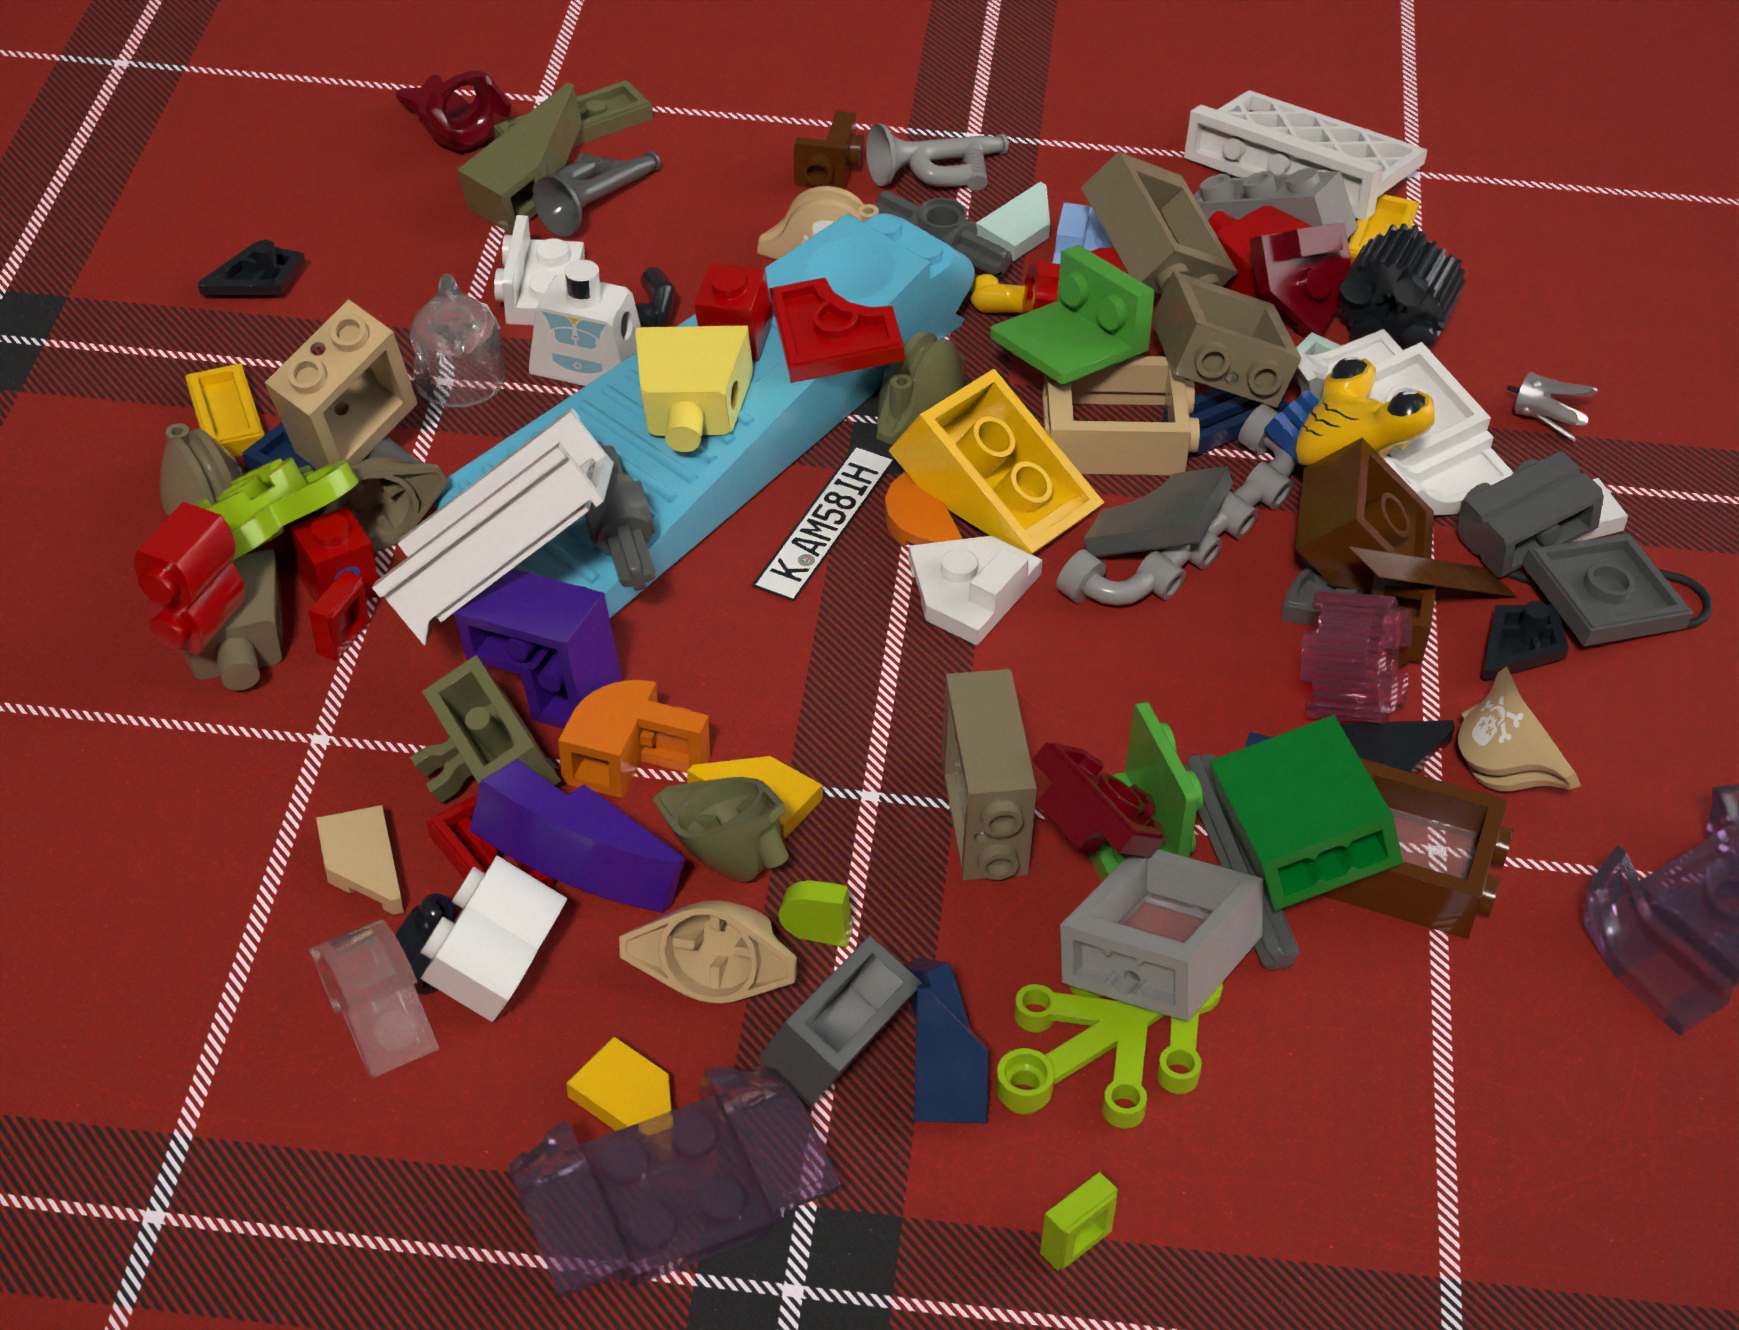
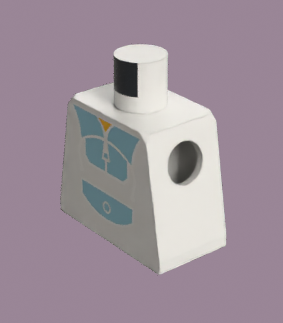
[529,260,641,386]

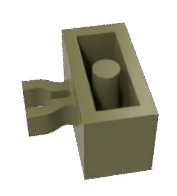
[410,655,561,804]

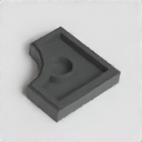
[1083,466,1233,557]

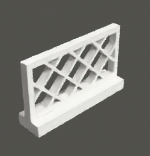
[1184,90,1428,221]

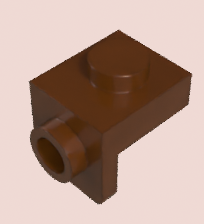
[794,111,864,190]

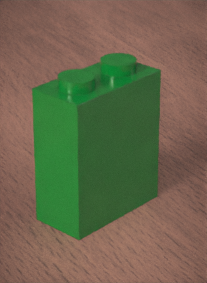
[1209,715,1404,911]

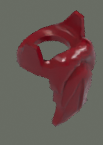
[396,70,511,151]

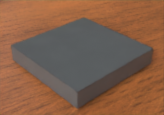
[1522,533,1693,646]

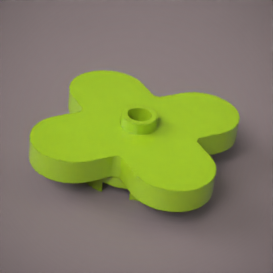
[193,457,359,561]

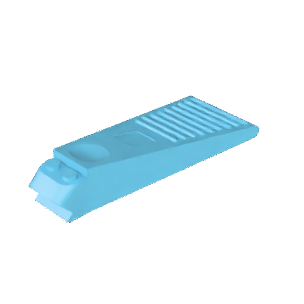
[432,213,974,618]

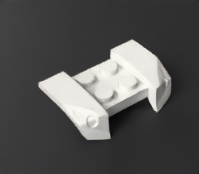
[1293,329,1513,515]

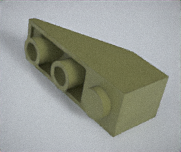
[457,82,582,234]

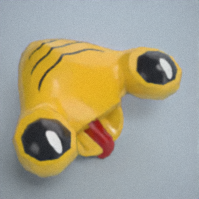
[1295,357,1435,466]

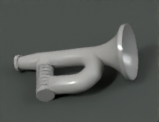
[866,123,1008,191]

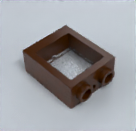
[1320,758,1514,939]

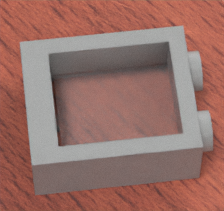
[1060,849,1263,1022]

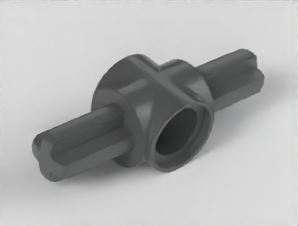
[874,191,1012,278]
[584,441,656,591]

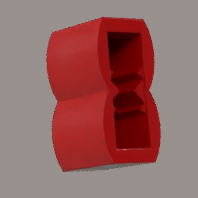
[134,501,245,656]

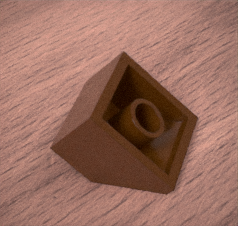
[1296,437,1434,591]

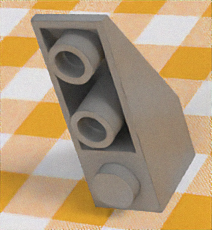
[1193,168,1358,238]

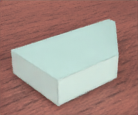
[976,182,1050,261]

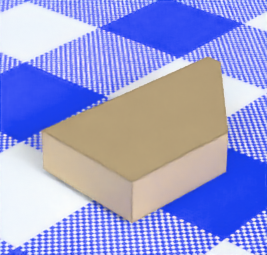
[316,805,404,915]

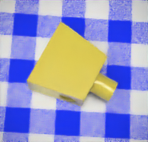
[635,326,754,452]

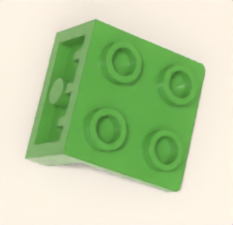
[990,245,1155,384]
[1086,702,1203,882]

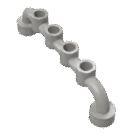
[1056,404,1297,606]

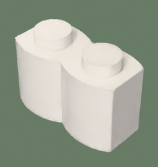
[420,856,567,1022]

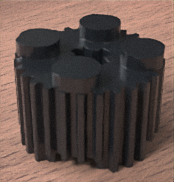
[1338,224,1466,350]

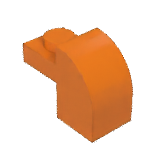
[558,680,710,799]

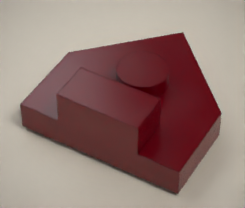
[1249,223,1352,338]
[1032,742,1165,857]

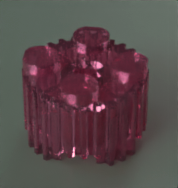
[1300,591,1413,724]

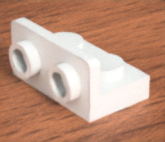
[494,215,585,325]

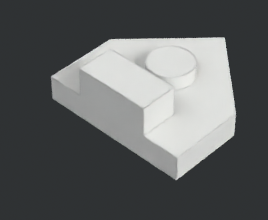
[908,536,1043,645]

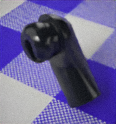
[636,267,676,327]
[394,893,457,995]

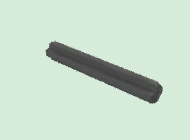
[1184,753,1300,971]

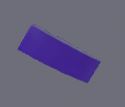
[469,759,685,913]

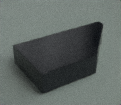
[1340,720,1455,774]

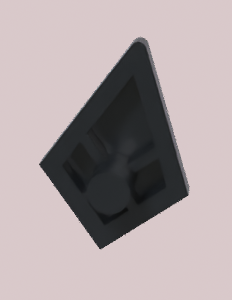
[198,240,305,297]
[1482,601,1569,680]

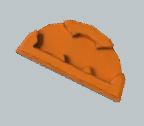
[884,471,963,546]

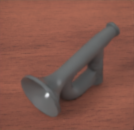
[533,151,661,237]

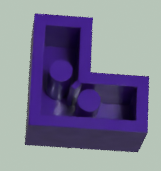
[454,569,623,729]

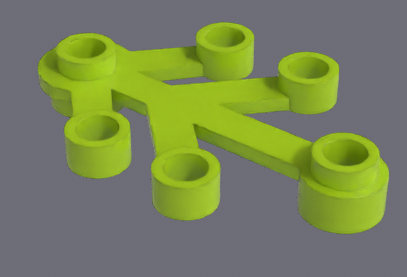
[996,971,1223,1129]

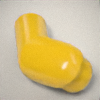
[970,274,1025,313]

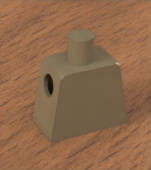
[180,549,284,691]

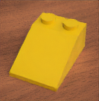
[888,369,1104,555]

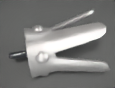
[1507,372,1598,443]

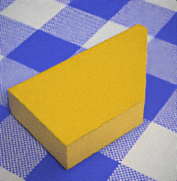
[687,756,823,840]

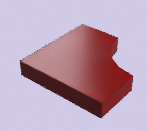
[769,277,905,383]

